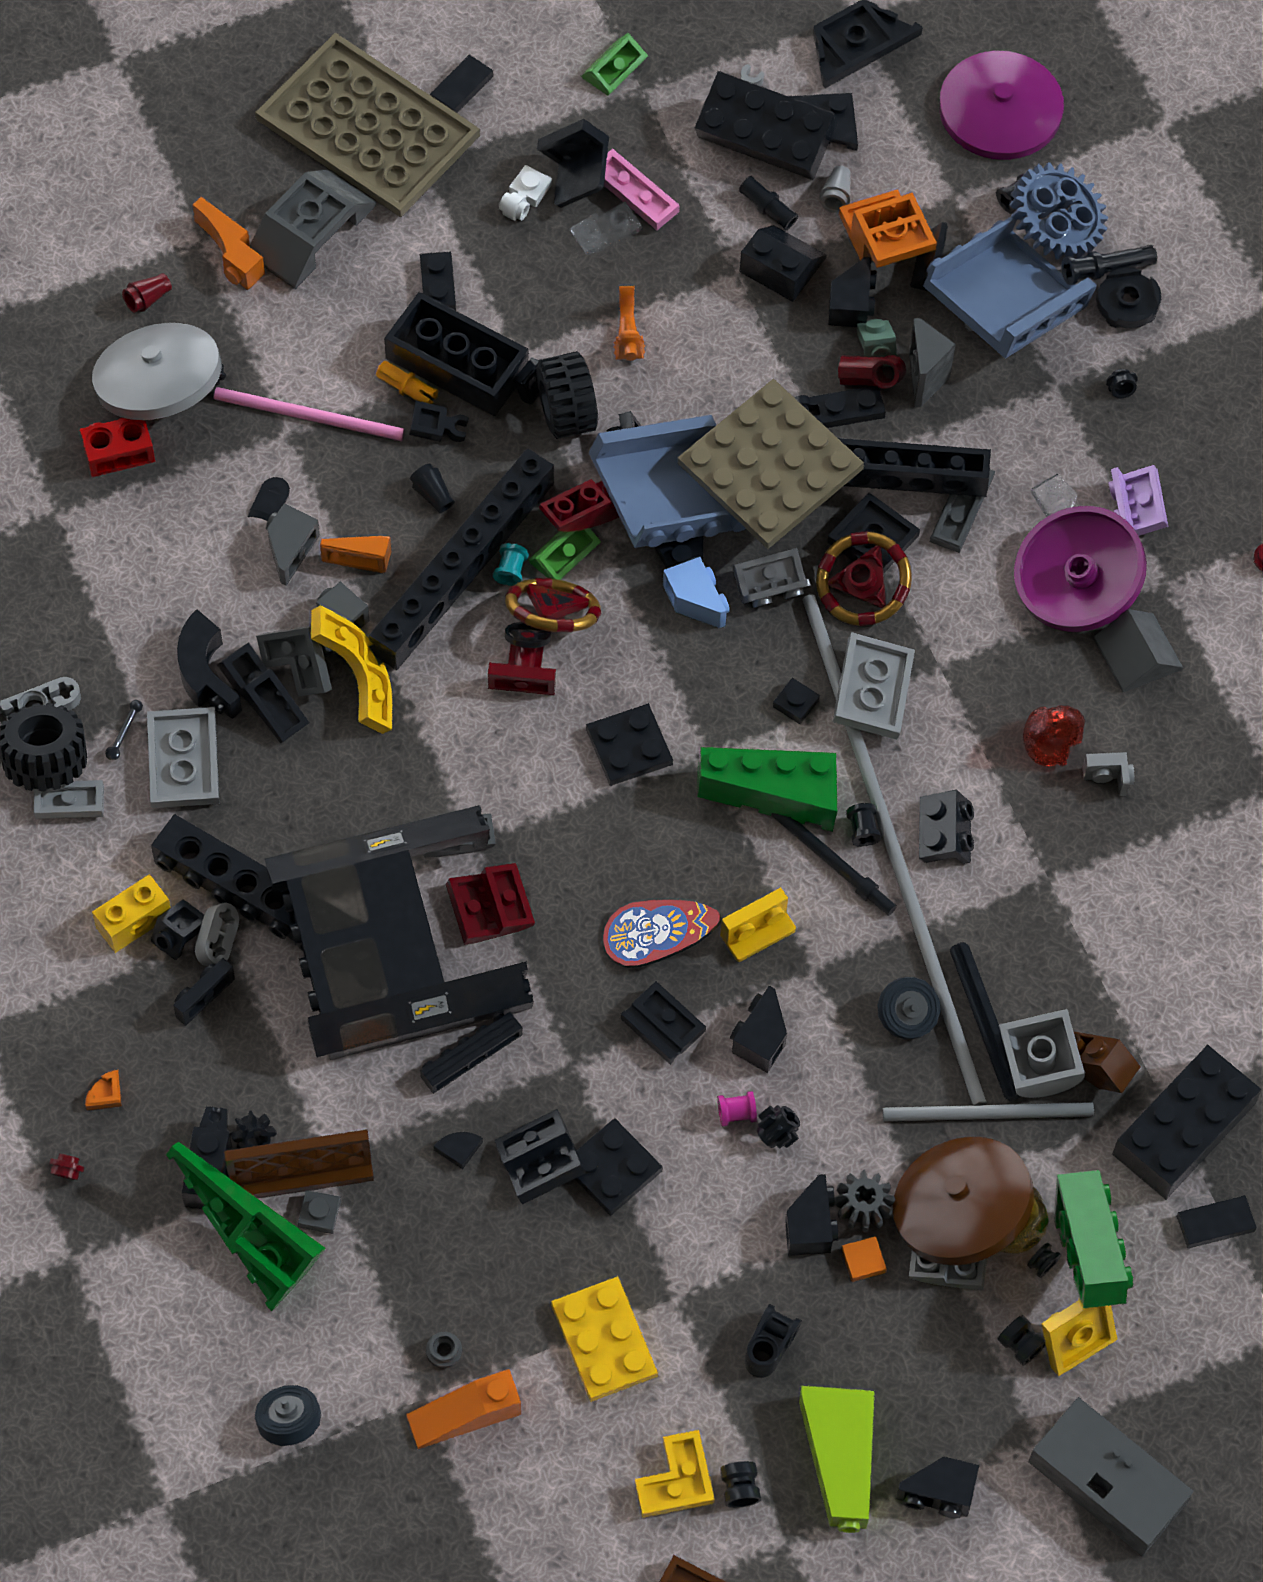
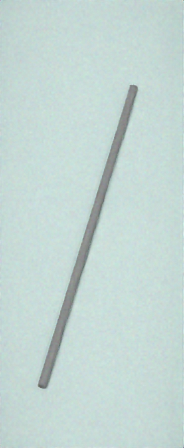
[802,595,986,1105]

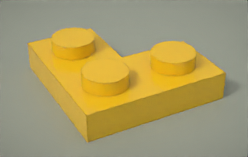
[635,1430,715,1518]

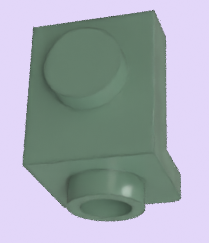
[857,319,897,368]

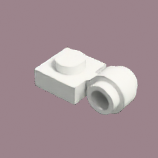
[499,165,552,221]

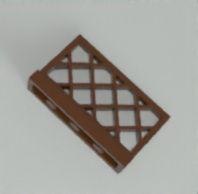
[224,1129,374,1198]

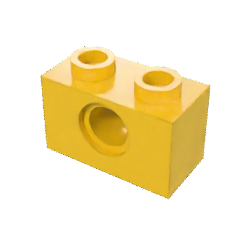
[92,874,171,953]

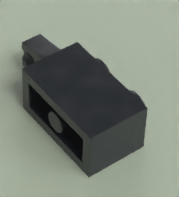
[182,1106,232,1209]

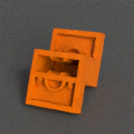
[839,189,937,268]

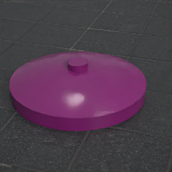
[939,51,1064,160]
[1014,506,1147,632]

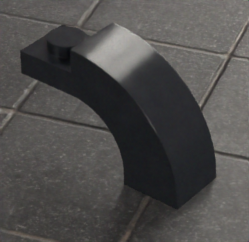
[177,609,242,719]

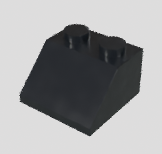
[739,225,827,302]

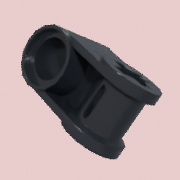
[745,1304,802,1378]

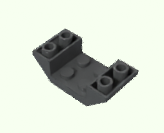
[249,169,376,289]

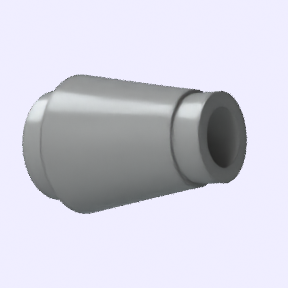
[820,166,851,213]

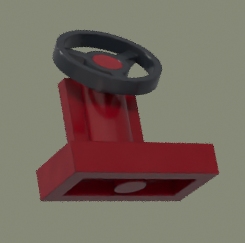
[488,622,556,696]

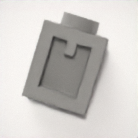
[1082,752,1135,796]

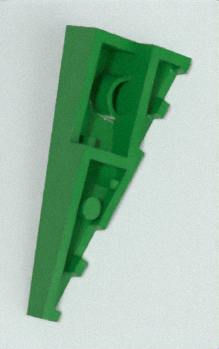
[166,1142,326,1311]

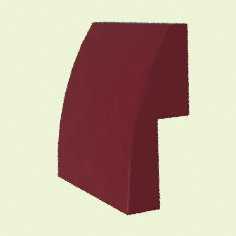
[445,863,535,945]

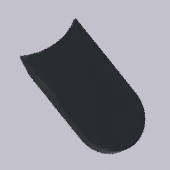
[248,477,290,521]

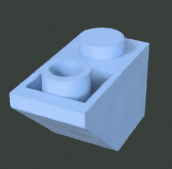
[663,557,729,628]

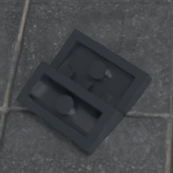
[494,1109,586,1205]

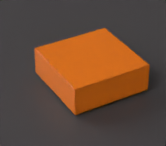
[841,1236,887,1282]

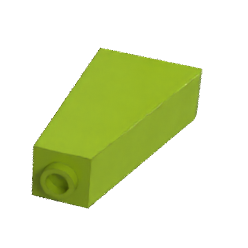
[799,1386,874,1533]

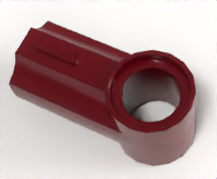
[838,355,906,389]

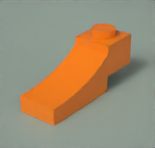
[193,197,265,290]

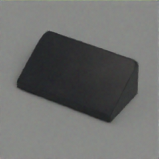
[910,222,948,291]

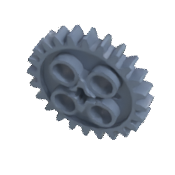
[1009,162,1108,260]

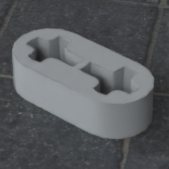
[195,903,239,966]

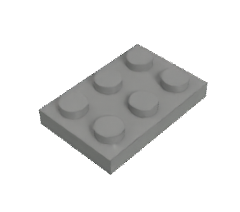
[832,632,915,740]
[147,707,220,808]

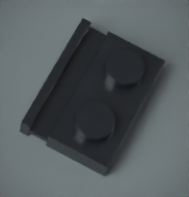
[621,981,706,1064]

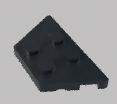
[813,0,923,89]

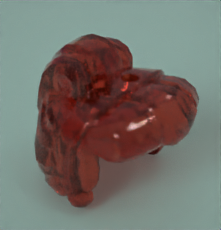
[1023,705,1086,767]

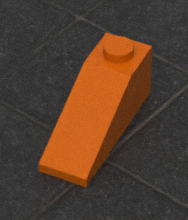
[406,1369,521,1449]

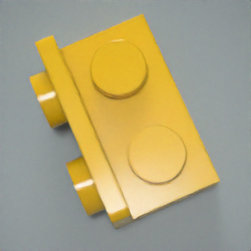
[720,887,796,962]

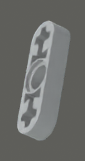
[0,677,81,731]

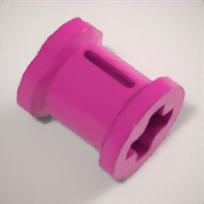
[717,1091,757,1127]

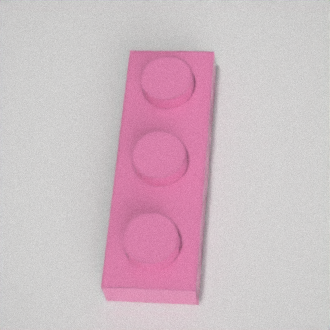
[604,149,680,230]

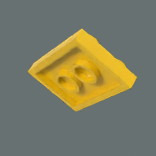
[551,1276,658,1402]

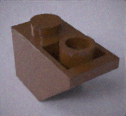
[1073,1031,1141,1093]

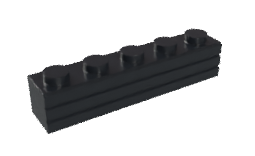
[420,1012,523,1094]

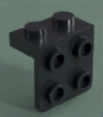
[537,119,609,208]

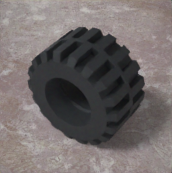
[536,351,598,439]
[0,703,87,792]

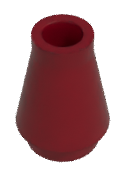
[122,273,172,313]

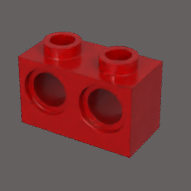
[80,417,155,477]

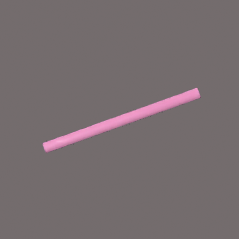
[214,387,405,441]

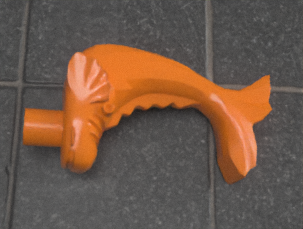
[614,286,645,361]

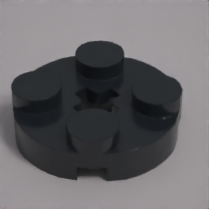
[1096,268,1162,328]

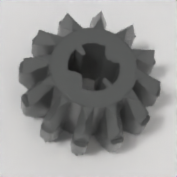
[835,1170,895,1233]

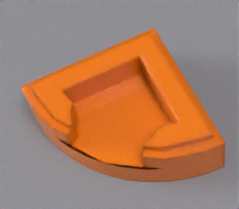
[85,1070,122,1110]

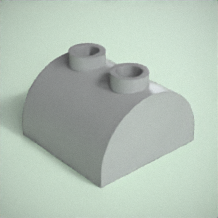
[999,1009,1085,1098]

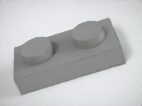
[34,780,104,819]

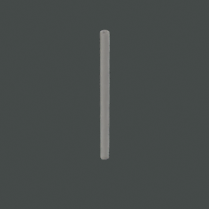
[882,1103,1094,1122]

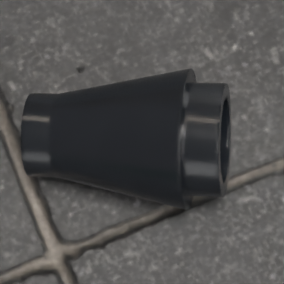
[410,463,455,513]

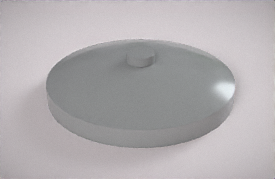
[92,323,222,420]

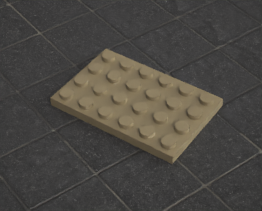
[255,33,480,217]

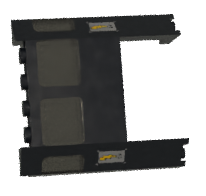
[265,805,534,1060]

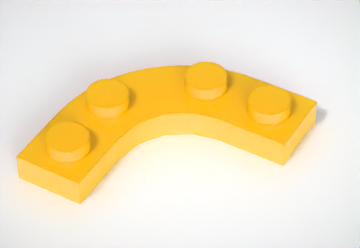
[311,605,392,734]

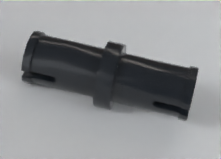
[739,176,799,231]

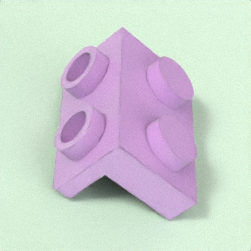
[1109,465,1168,536]

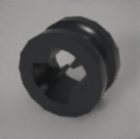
[1027,1242,1062,1278]

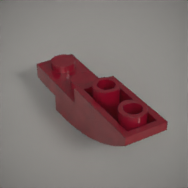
[539,479,619,532]

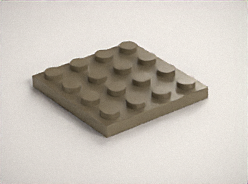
[678,378,864,549]

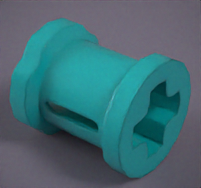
[493,543,529,586]

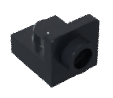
[151,899,204,960]

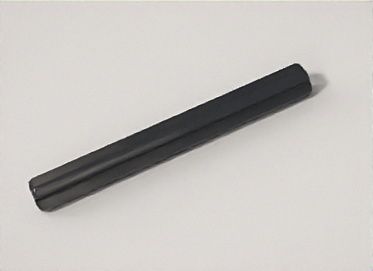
[950,942,1022,1101]

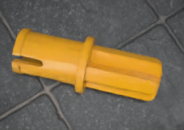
[376,361,438,404]

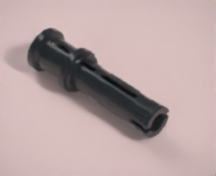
[1061,244,1157,285]

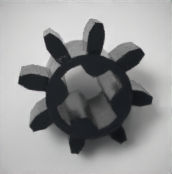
[757,1105,800,1149]
[230,1111,277,1149]

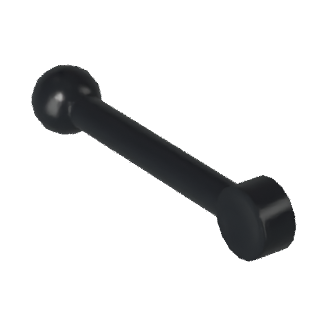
[105,700,143,760]

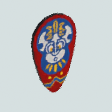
[603,900,722,968]

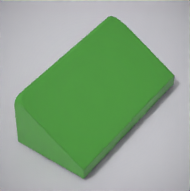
[581,33,648,96]
[528,528,601,580]

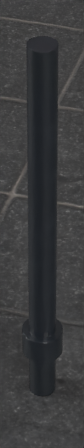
[771,813,897,916]

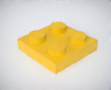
[1041,1298,1118,1376]

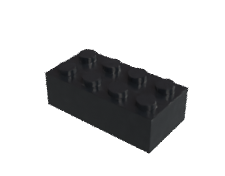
[694,71,837,180]
[384,292,529,416]
[1112,1044,1262,1200]

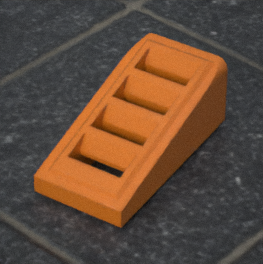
[320,536,391,573]

